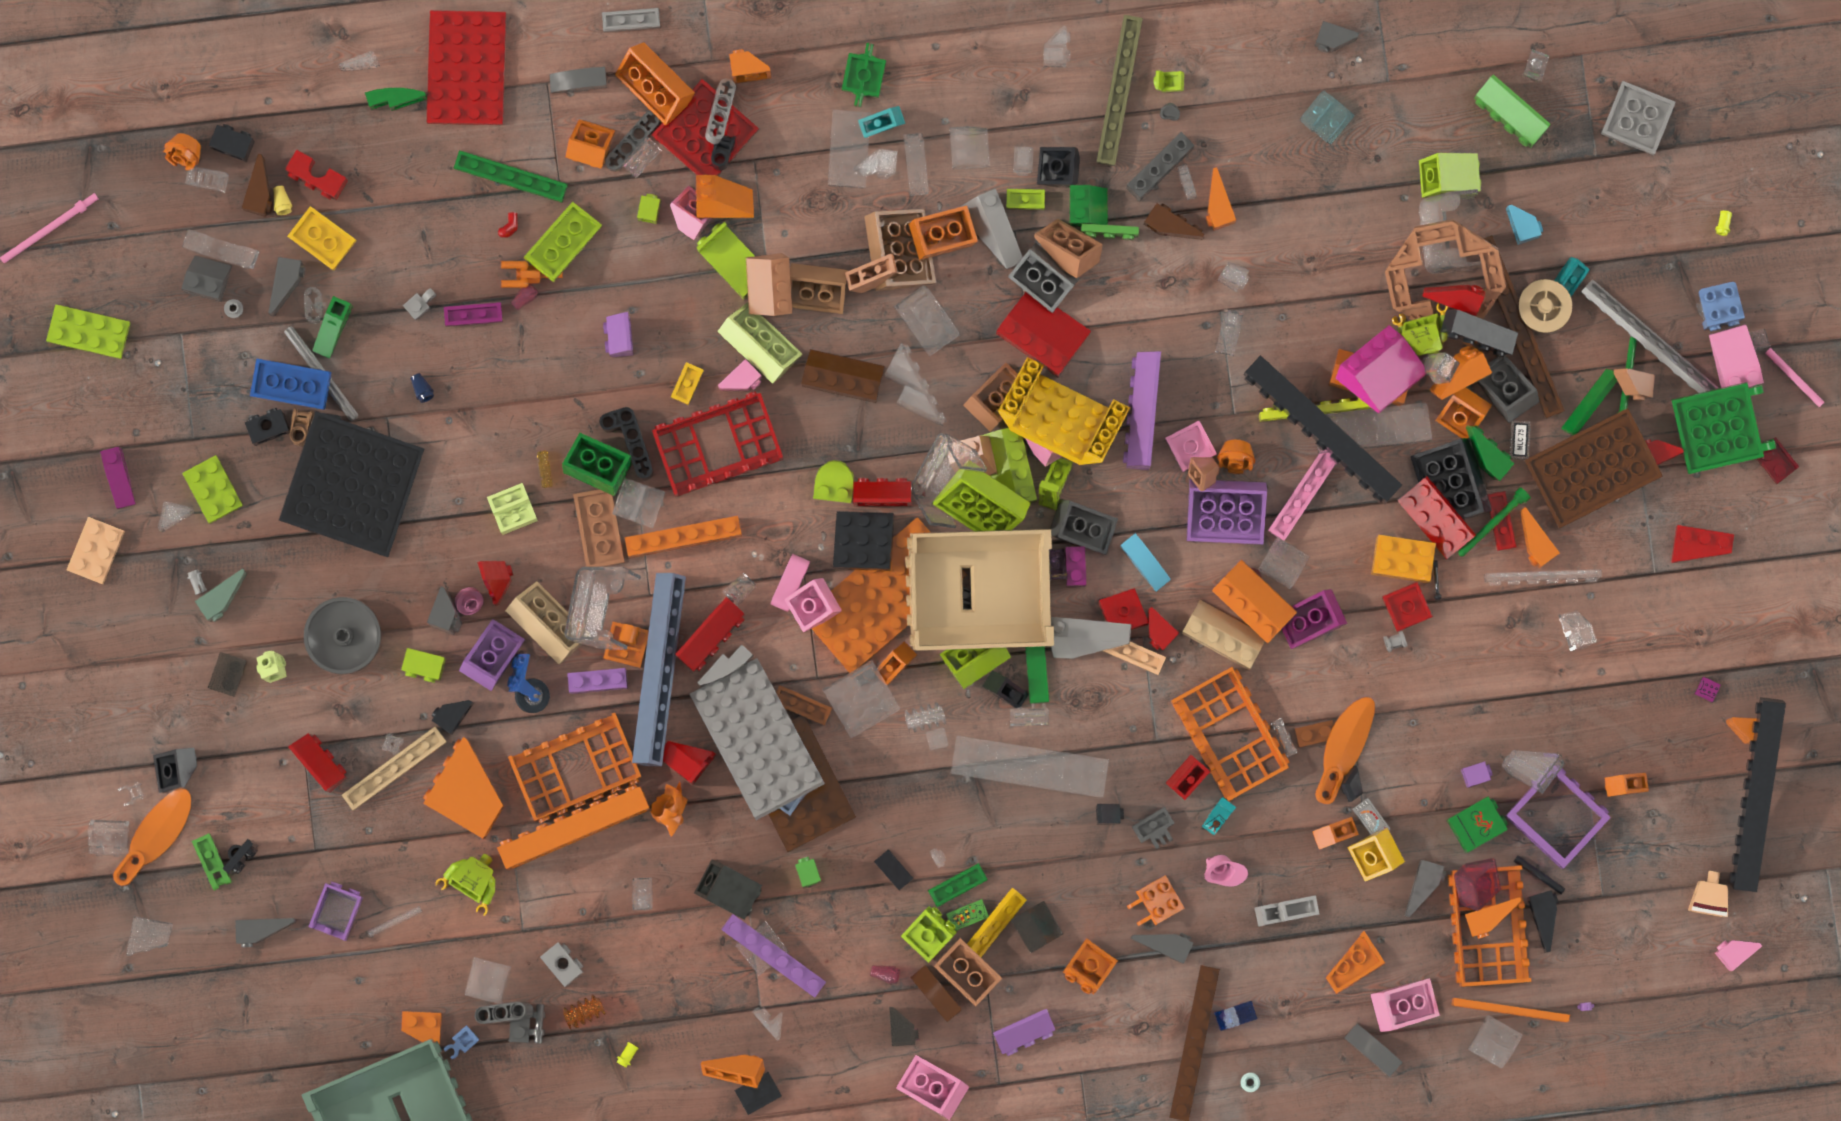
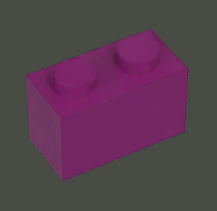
[1065,547,1086,588]

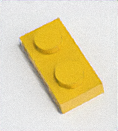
[671,362,704,405]

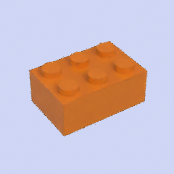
[909,205,978,260]

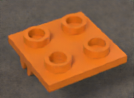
[1127,875,1185,926]

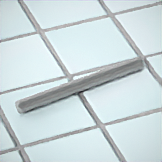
[284,326,358,421]

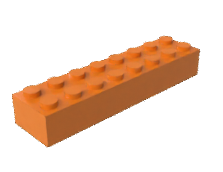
[497,785,651,870]

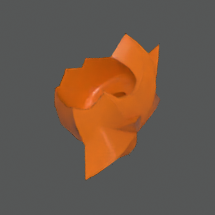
[650,781,688,837]

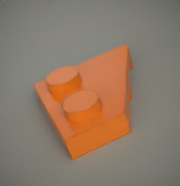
[401,1011,442,1045]

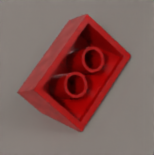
[853,478,911,507]
[288,733,347,793]

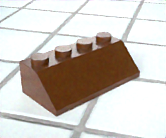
[801,349,885,403]

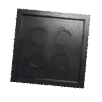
[833,511,894,571]

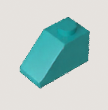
[858,106,906,138]

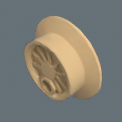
[1519,279,1572,333]

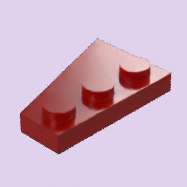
[1671,525,1734,563]

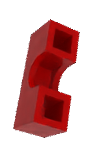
[285,150,348,200]

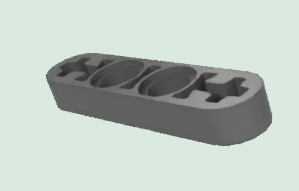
[605,111,660,172]

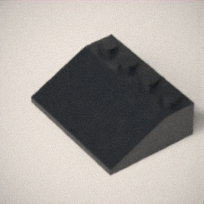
[1410,438,1492,520]

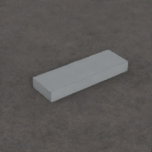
[602,8,660,32]

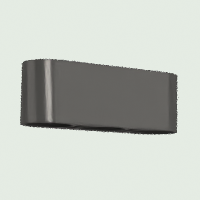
[474,1002,534,1024]

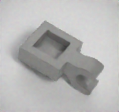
[403,288,437,320]

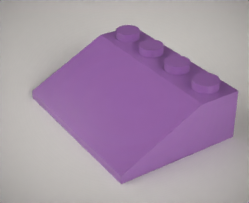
[1187,479,1267,544]

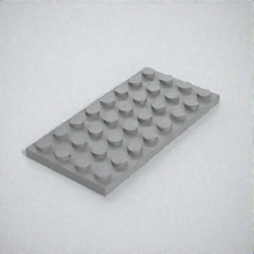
[690,658,825,820]

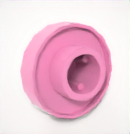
[454,587,483,615]

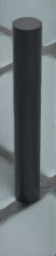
[1513,855,1565,895]

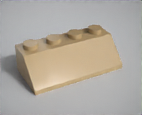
[505,581,591,665]
[1182,600,1265,670]

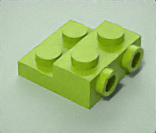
[901,906,957,963]

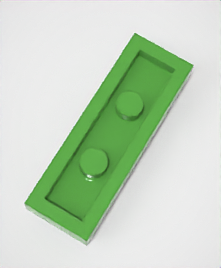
[1081,224,1139,240]

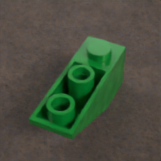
[312,296,353,359]
[1466,425,1514,481]

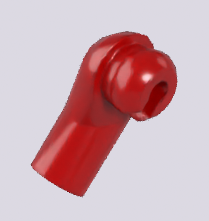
[498,212,518,238]

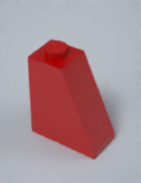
[663,741,717,785]

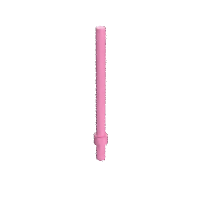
[0,193,99,264]

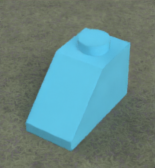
[1506,205,1543,245]

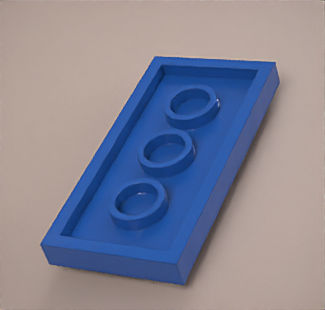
[250,358,332,410]

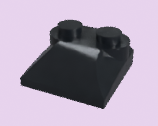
[1037,147,1080,188]

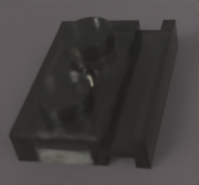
[208,652,247,697]

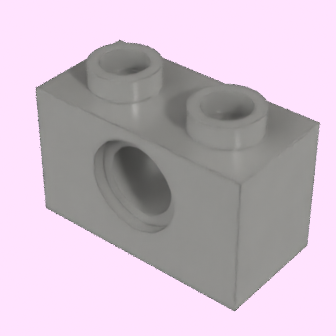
[540,942,584,987]

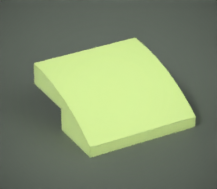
[487,483,538,535]

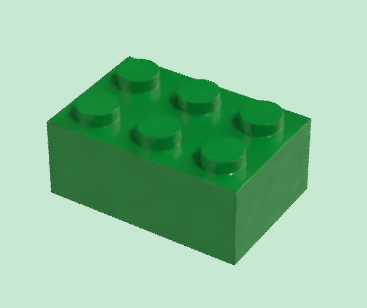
[562,433,632,496]

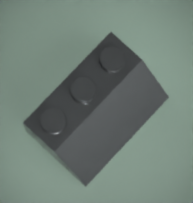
[1008,243,1080,313]
[427,587,462,635]

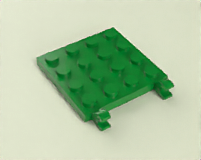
[1671,382,1776,474]

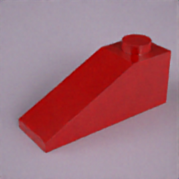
[1422,285,1485,316]

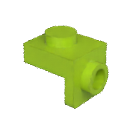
[1154,70,1184,93]

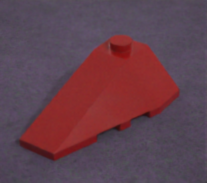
[477,561,514,606]

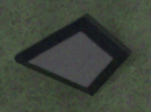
[1341,766,1363,802]

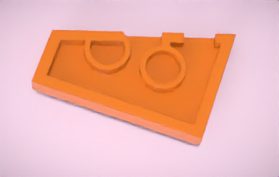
[1326,931,1385,995]

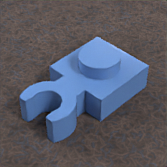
[444,1025,480,1059]

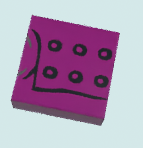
[1694,677,1721,703]

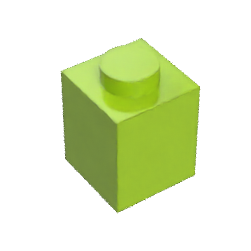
[637,194,661,224]

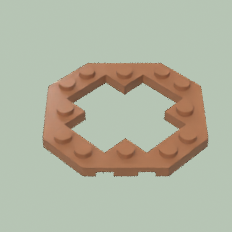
[1385,219,1506,320]

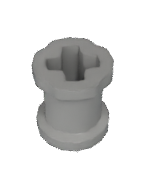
[1383,631,1407,653]

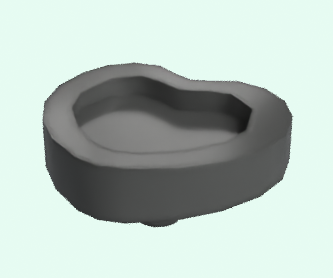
[1160,103,1180,121]

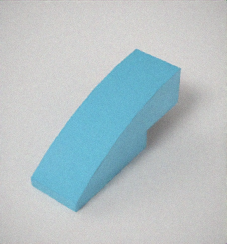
[1120,533,1171,592]

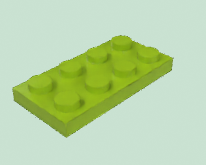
[524,201,602,282]
[46,304,131,359]

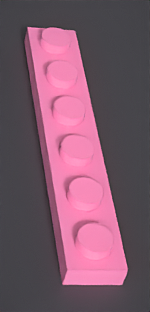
[1268,450,1336,541]

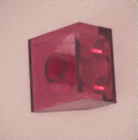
[1454,858,1501,911]

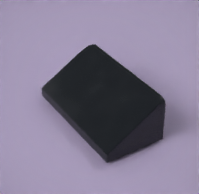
[874,849,914,891]

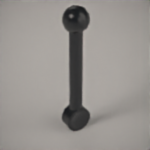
[1433,560,1442,600]

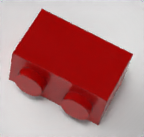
[1166,755,1211,800]

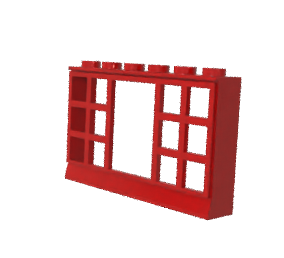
[652,391,784,497]

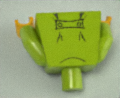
[1392,303,1450,360]
[436,854,495,916]

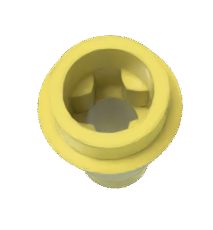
[273,186,293,215]

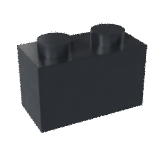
[208,124,255,162]

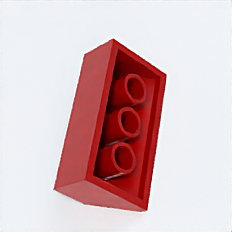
[675,597,745,673]

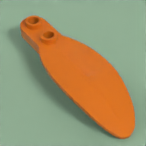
[1315,697,1375,804]
[113,788,191,886]

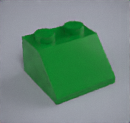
[1069,185,1108,227]

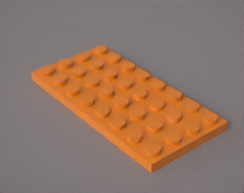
[812,517,967,675]

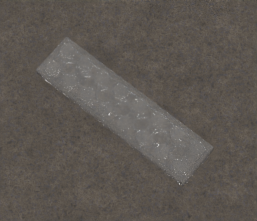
[951,736,1109,798]

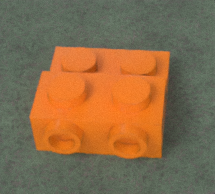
[1063,938,1118,995]

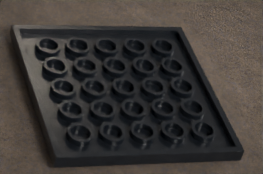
[278,411,424,558]

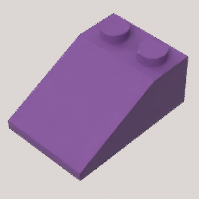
[459,619,525,691]

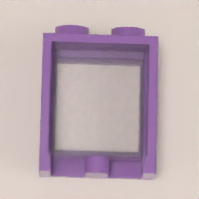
[309,881,364,941]

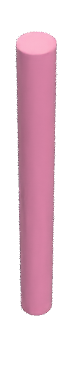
[1765,348,1824,407]

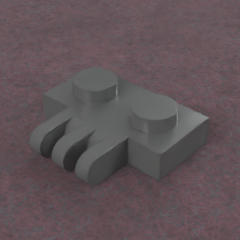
[1132,807,1175,850]

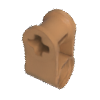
[290,408,314,446]

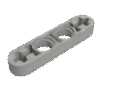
[705,78,736,144]

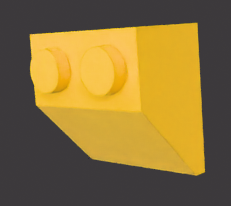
[1347,828,1405,881]

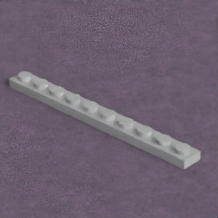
[1581,279,1718,393]

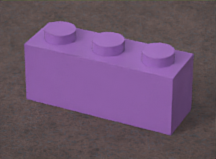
[568,668,628,694]

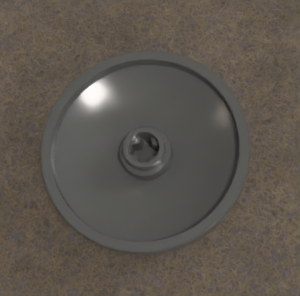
[304,597,381,674]

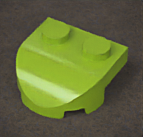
[813,460,854,503]

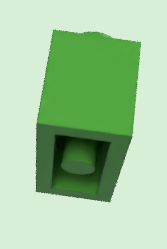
[795,857,822,888]

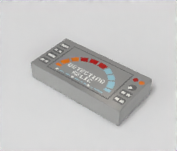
[1352,798,1390,835]

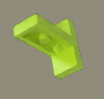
[1039,458,1073,510]

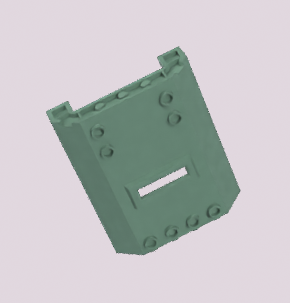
[302,1039,473,1121]

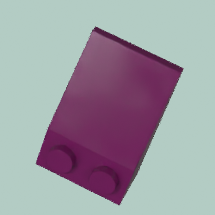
[1282,589,1348,649]

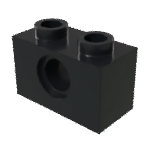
[245,408,290,446]

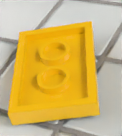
[287,206,357,271]

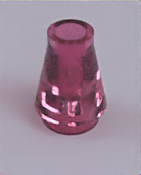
[511,283,539,310]
[870,965,900,985]

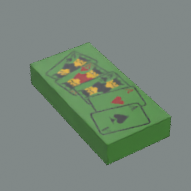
[946,899,989,931]

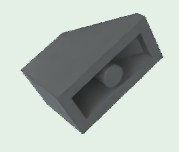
[1315,21,1359,53]

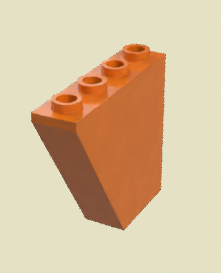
[423,737,504,840]

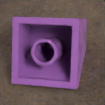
[603,312,633,357]

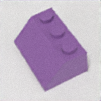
[993,1009,1055,1056]

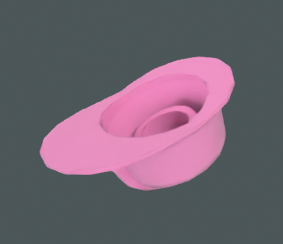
[1204,855,1248,887]

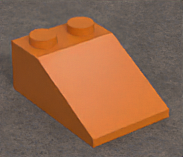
[696,175,754,218]
[1430,346,1492,400]

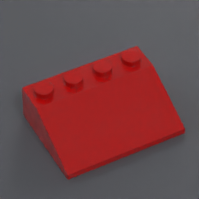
[996,292,1091,378]

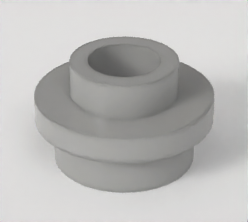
[224,299,243,318]

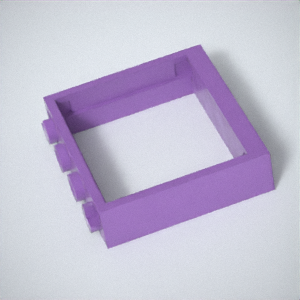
[1504,765,1611,869]

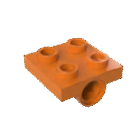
[603,622,649,668]

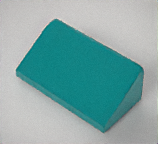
[1554,257,1590,297]

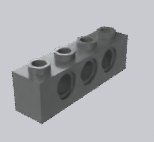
[1126,132,1194,202]

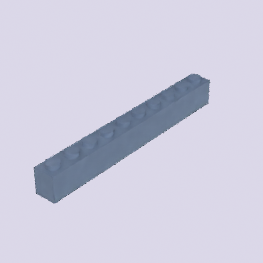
[632,573,686,766]

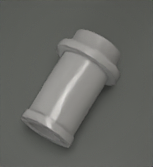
[187,569,207,595]

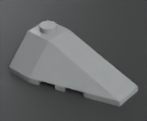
[960,189,1023,269]
[1051,617,1131,659]

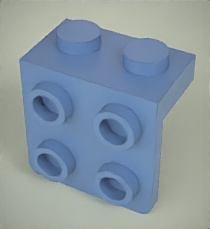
[1699,282,1745,332]

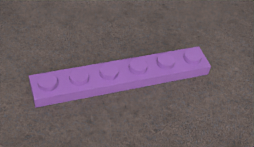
[721,914,826,997]

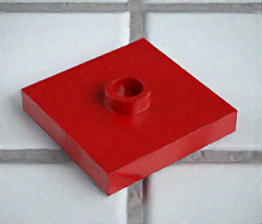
[1382,582,1433,632]
[1098,588,1149,630]

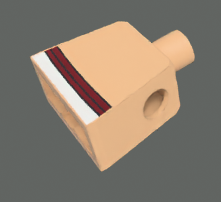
[1688,871,1728,917]

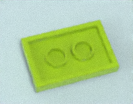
[182,455,243,524]

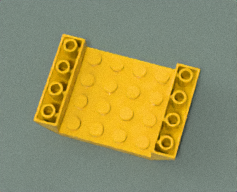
[998,357,1130,465]

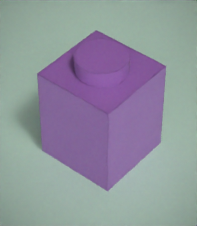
[1461,762,1492,788]

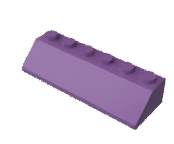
[1123,351,1161,470]

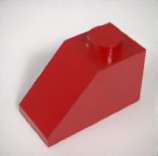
[1645,439,1684,465]
[1148,607,1179,651]

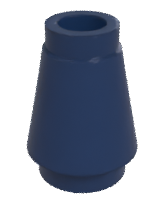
[410,373,434,403]

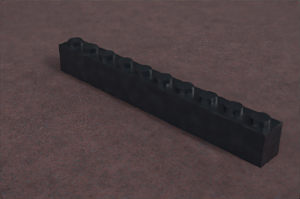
[1243,355,1402,504]
[1729,697,1786,892]

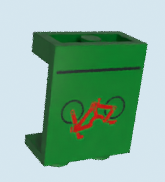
[1446,796,1508,853]

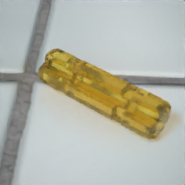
[537,450,553,488]

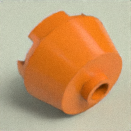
[163,133,201,170]
[1217,439,1255,474]

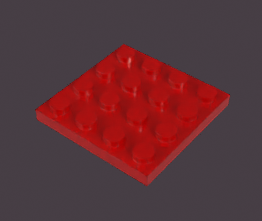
[652,79,759,176]

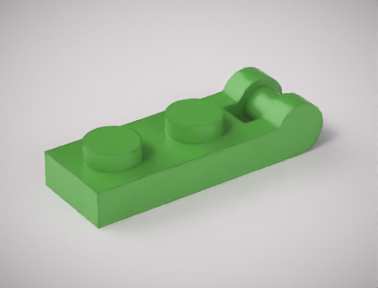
[192,833,232,891]

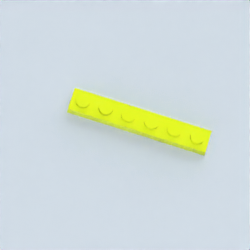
[1259,398,1372,422]

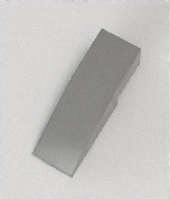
[697,645,753,687]
[1255,895,1320,927]

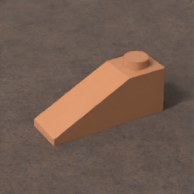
[845,254,897,293]

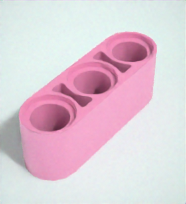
[771,554,810,612]

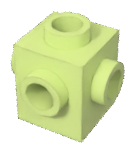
[257,651,287,683]

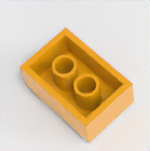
[1371,535,1436,583]

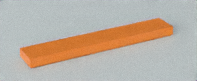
[1451,998,1570,1022]

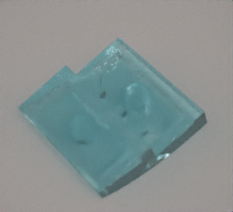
[1299,90,1355,145]

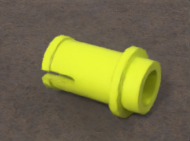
[1715,210,1732,236]
[617,1042,639,1068]

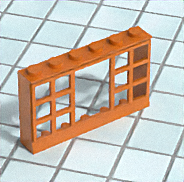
[1171,667,1290,802]
[508,713,642,824]
[1448,866,1532,987]

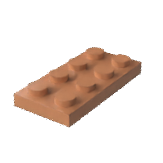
[573,490,625,570]

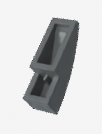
[550,67,607,93]
[1344,1024,1403,1077]

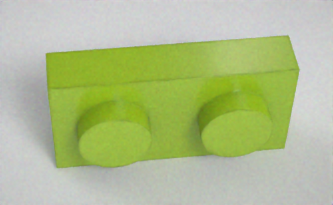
[1006,189,1045,210]

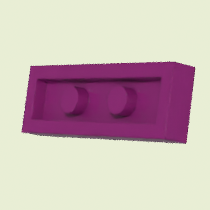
[444,302,503,327]

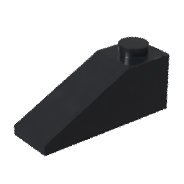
[1527,890,1559,953]

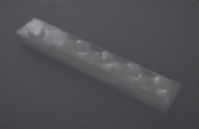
[1484,569,1602,586]

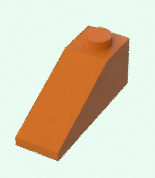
[1205,167,1236,231]
[1520,507,1560,568]
[1465,897,1523,939]
[701,1054,765,1088]

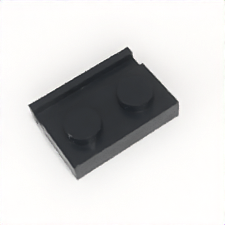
[734,1072,782,1115]

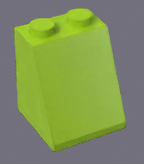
[1419,153,1481,198]

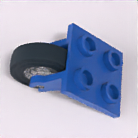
[507,654,550,713]

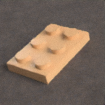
[67,517,125,584]

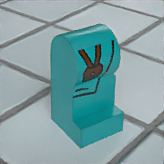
[1201,797,1236,835]

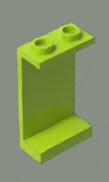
[696,222,754,300]

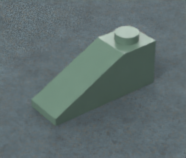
[195,569,247,622]

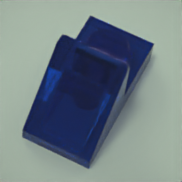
[1215,1001,1258,1031]

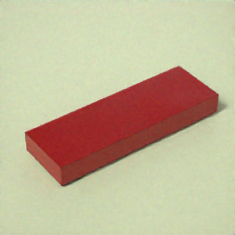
[1487,491,1517,551]

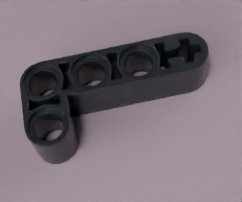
[599,407,653,480]

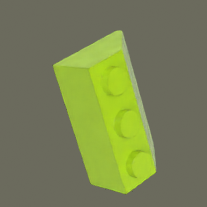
[939,647,1011,689]

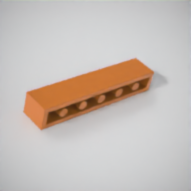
[625,516,742,559]

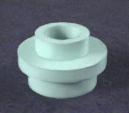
[1241,1073,1260,1092]

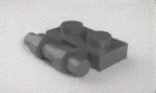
[509,1004,546,1043]

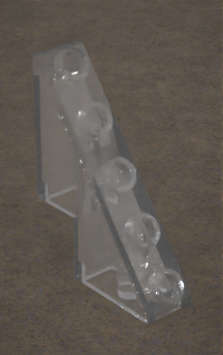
[885,343,947,427]

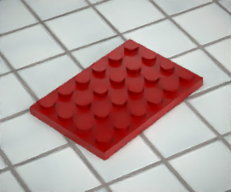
[427,10,506,125]

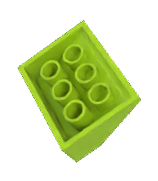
[980,428,1037,503]
[932,462,1030,531]

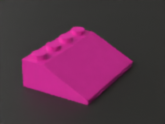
[1336,325,1428,414]

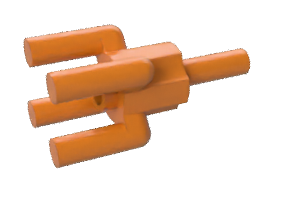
[501,261,563,288]

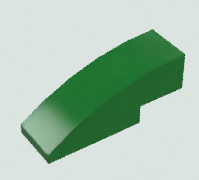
[364,88,427,111]

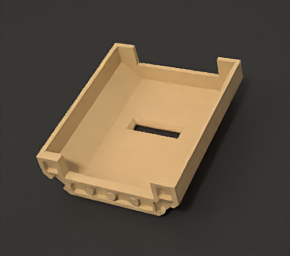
[905,529,1054,650]

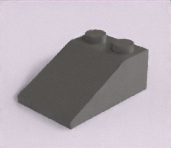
[1477,355,1540,423]
[1050,499,1118,555]

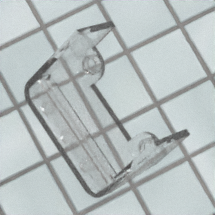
[1419,189,1482,274]
[911,433,987,528]
[564,567,641,650]

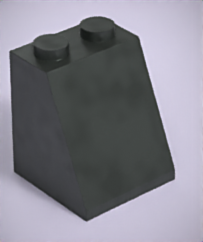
[694,859,762,920]

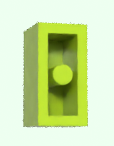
[401,648,446,683]

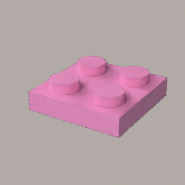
[1165,421,1217,472]

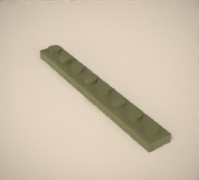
[1096,15,1143,166]

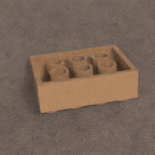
[864,209,936,291]

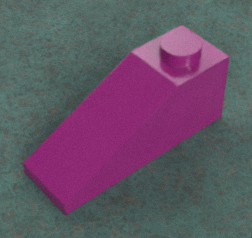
[100,446,136,509]

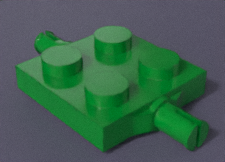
[841,43,886,108]

